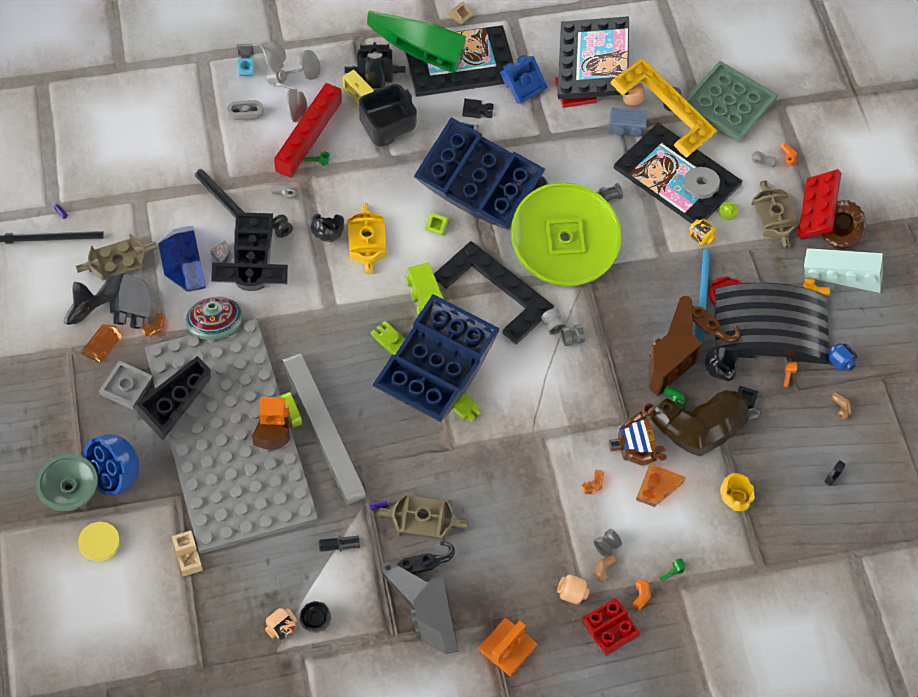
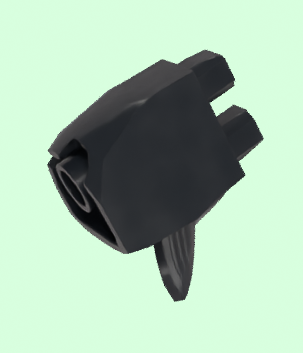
[64,273,151,329]

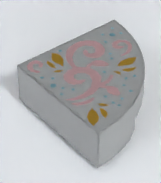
[210,241,229,263]

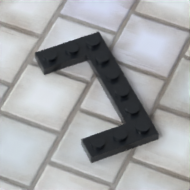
[434,241,554,345]

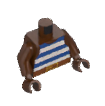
[609,403,667,466]

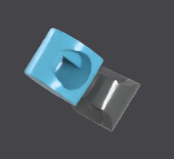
[237,44,254,75]

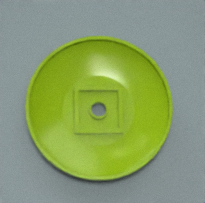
[511,182,621,287]

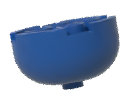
[84,434,139,496]

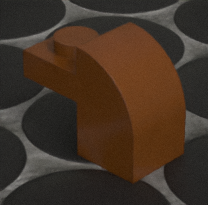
[252,412,292,450]

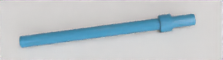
[695,249,711,345]

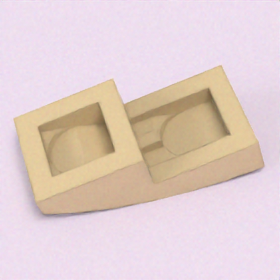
[172,531,203,576]

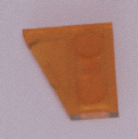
[636,464,686,507]

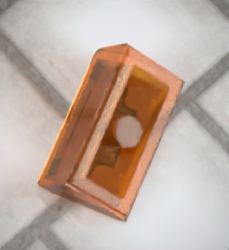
[81,324,122,363]

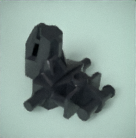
[345,42,406,88]

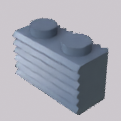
[609,107,647,137]

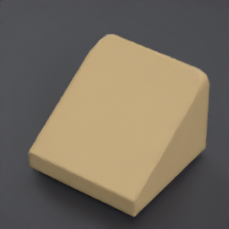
[447,1,473,24]

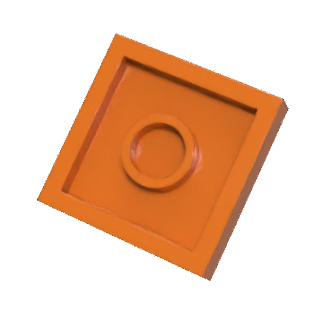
[478,618,538,677]

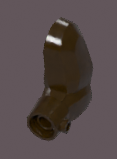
[650,390,750,456]

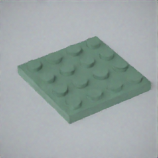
[685,61,778,142]

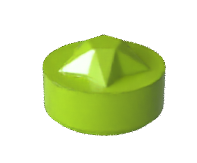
[719,202,738,220]

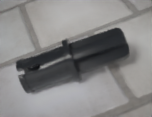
[319,535,360,552]

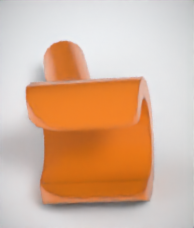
[783,362,797,388]

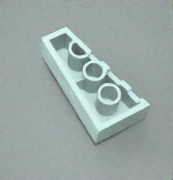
[804,248,883,293]

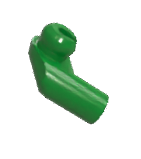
[663,385,686,408]

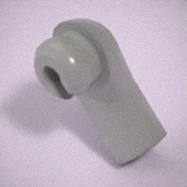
[752,151,776,166]
[271,184,297,199]

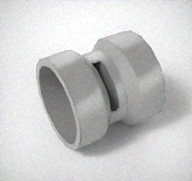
[542,309,566,335]

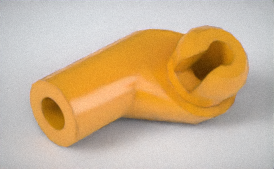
[803,277,830,296]

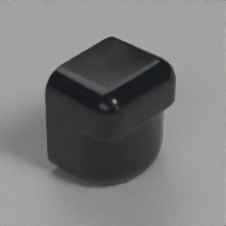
[359,84,417,147]

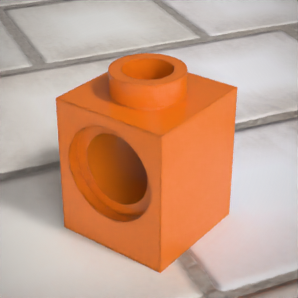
[259,397,289,425]

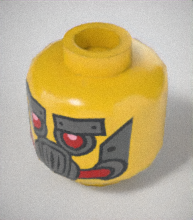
[689,219,717,246]

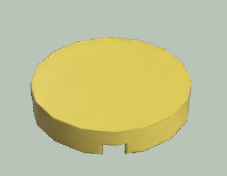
[78,522,120,562]

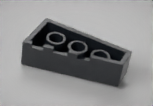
[136,356,211,440]

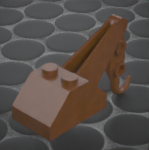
[648,296,740,396]

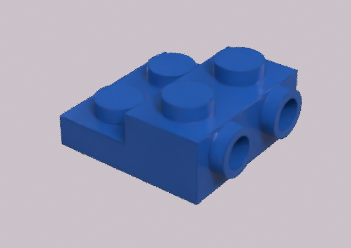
[500,55,548,104]

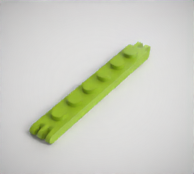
[370,321,481,421]

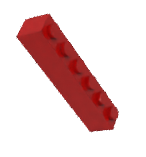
[274,83,342,178]

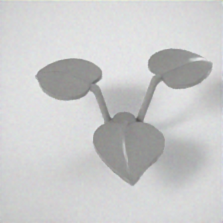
[260,42,320,122]

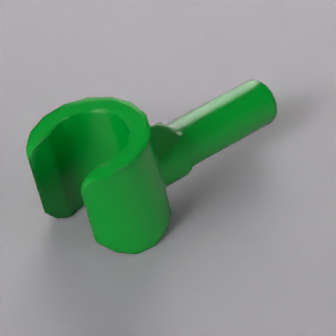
[304,151,330,166]
[660,558,685,582]

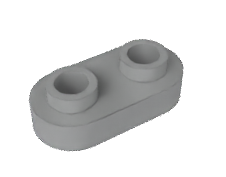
[227,100,263,120]

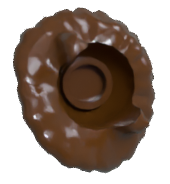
[821,200,867,249]

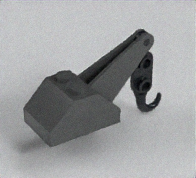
[381,541,459,654]

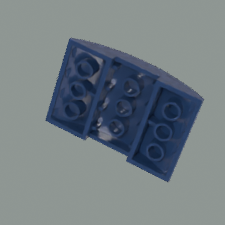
[414,117,545,230]
[373,294,500,422]

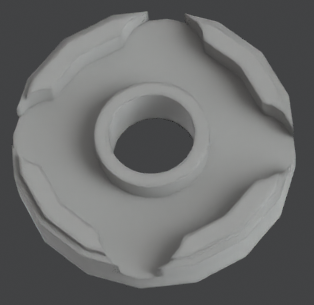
[683,167,720,199]

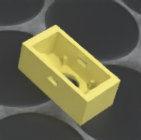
[343,70,374,103]

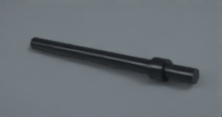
[0,231,104,244]

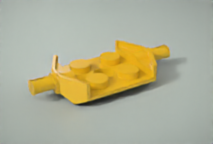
[347,202,387,274]

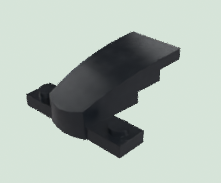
[211,212,288,291]

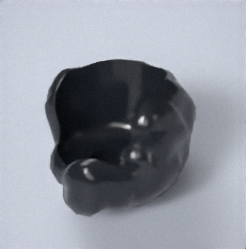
[310,213,344,242]
[705,347,738,381]

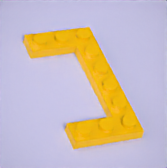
[611,58,717,158]

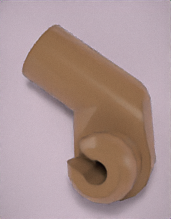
[831,392,852,420]
[594,554,617,582]

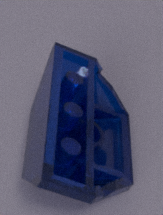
[158,225,206,292]

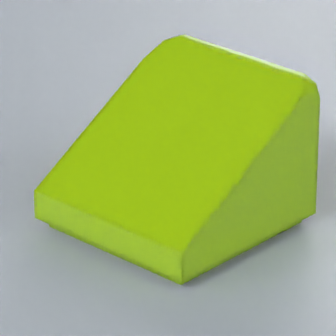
[425,212,449,235]

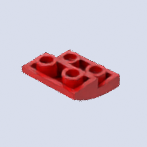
[582,598,640,656]

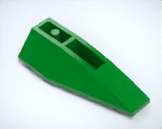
[367,10,466,74]

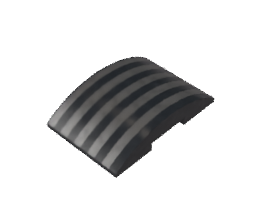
[715,283,830,364]

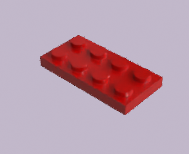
[797,169,842,240]

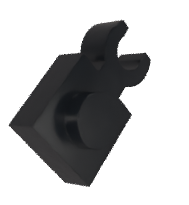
[462,98,494,118]

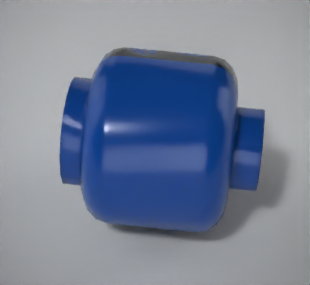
[829,343,858,371]

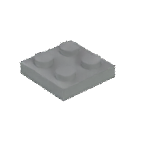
[99,361,153,410]

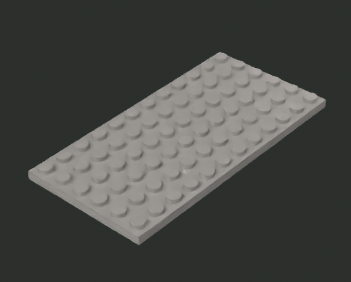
[144,318,318,554]

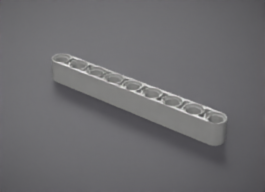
[282,353,366,505]

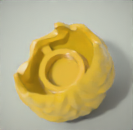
[720,473,755,511]

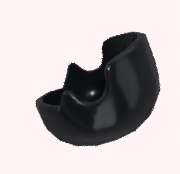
[299,601,331,633]

